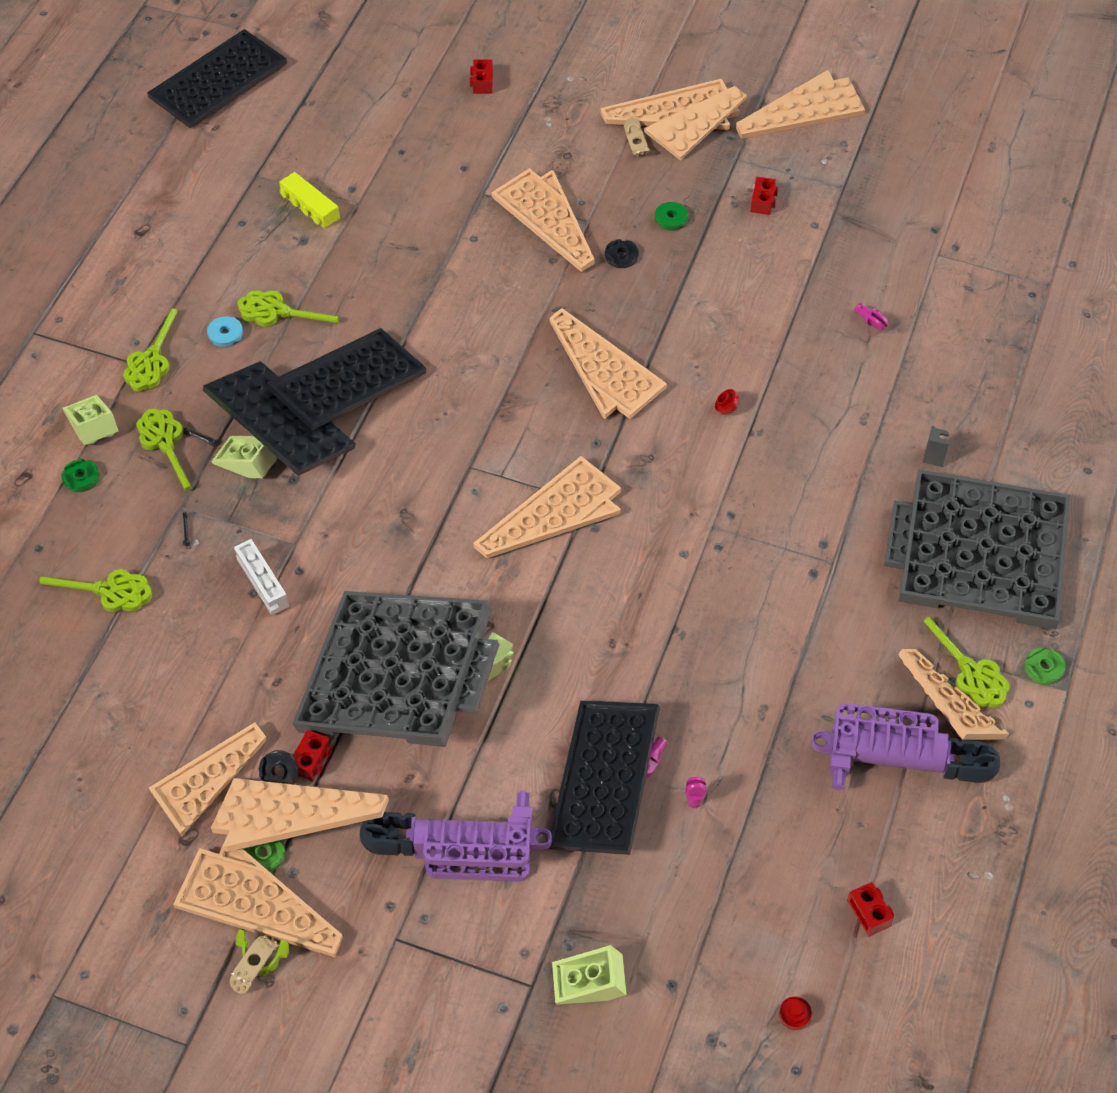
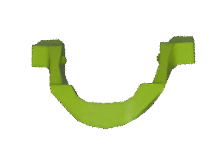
[236,929,289,977]

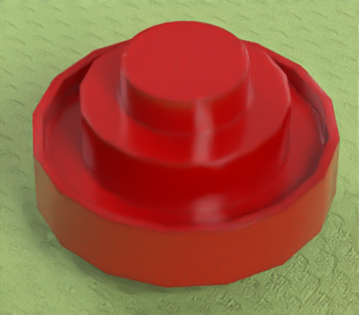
[715,389,740,415]
[779,996,812,1030]

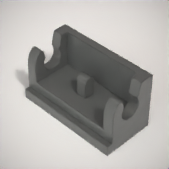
[923,426,949,467]

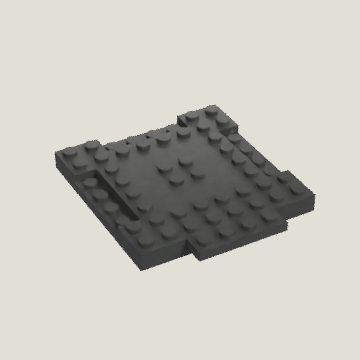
[884,469,1070,630]
[293,591,500,747]

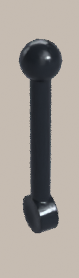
[183,427,216,446]
[183,512,190,546]

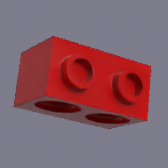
[470,59,493,94]
[750,176,779,215]
[293,730,332,781]
[847,882,894,937]

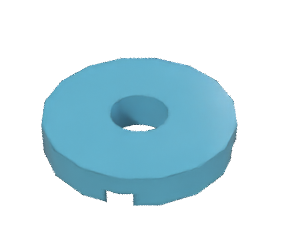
[207,316,243,347]

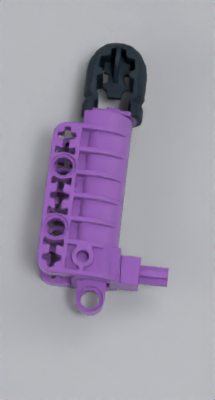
[811,703,1000,791]
[359,790,552,881]

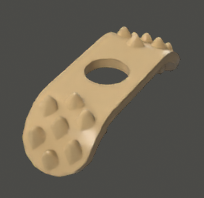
[624,118,650,157]
[230,935,279,994]

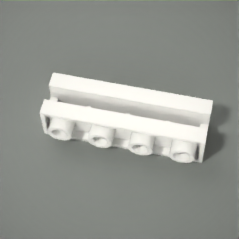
[234,539,289,615]

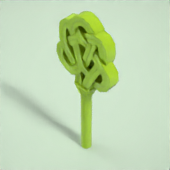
[238,291,339,327]
[123,308,178,392]
[136,409,192,491]
[39,569,153,612]
[924,617,1010,708]

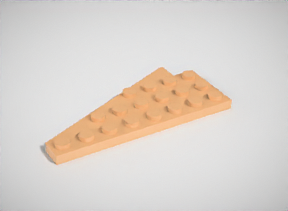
[736,70,865,139]
[600,79,740,130]
[491,168,594,272]
[550,308,667,419]
[473,456,621,558]
[211,778,389,852]
[173,837,343,957]

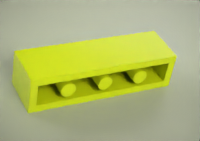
[279,172,340,229]

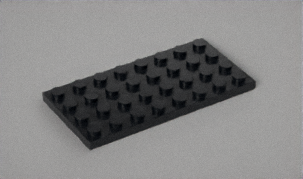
[147,29,287,128]
[267,328,427,430]
[203,361,356,476]
[549,700,660,855]

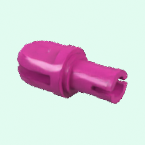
[854,302,889,331]
[646,736,668,778]
[685,777,706,808]

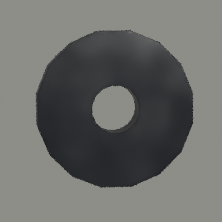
[605,239,639,268]
[258,750,299,785]

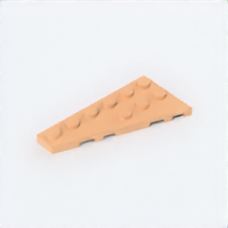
[644,86,747,161]
[898,649,1009,740]
[149,722,267,837]

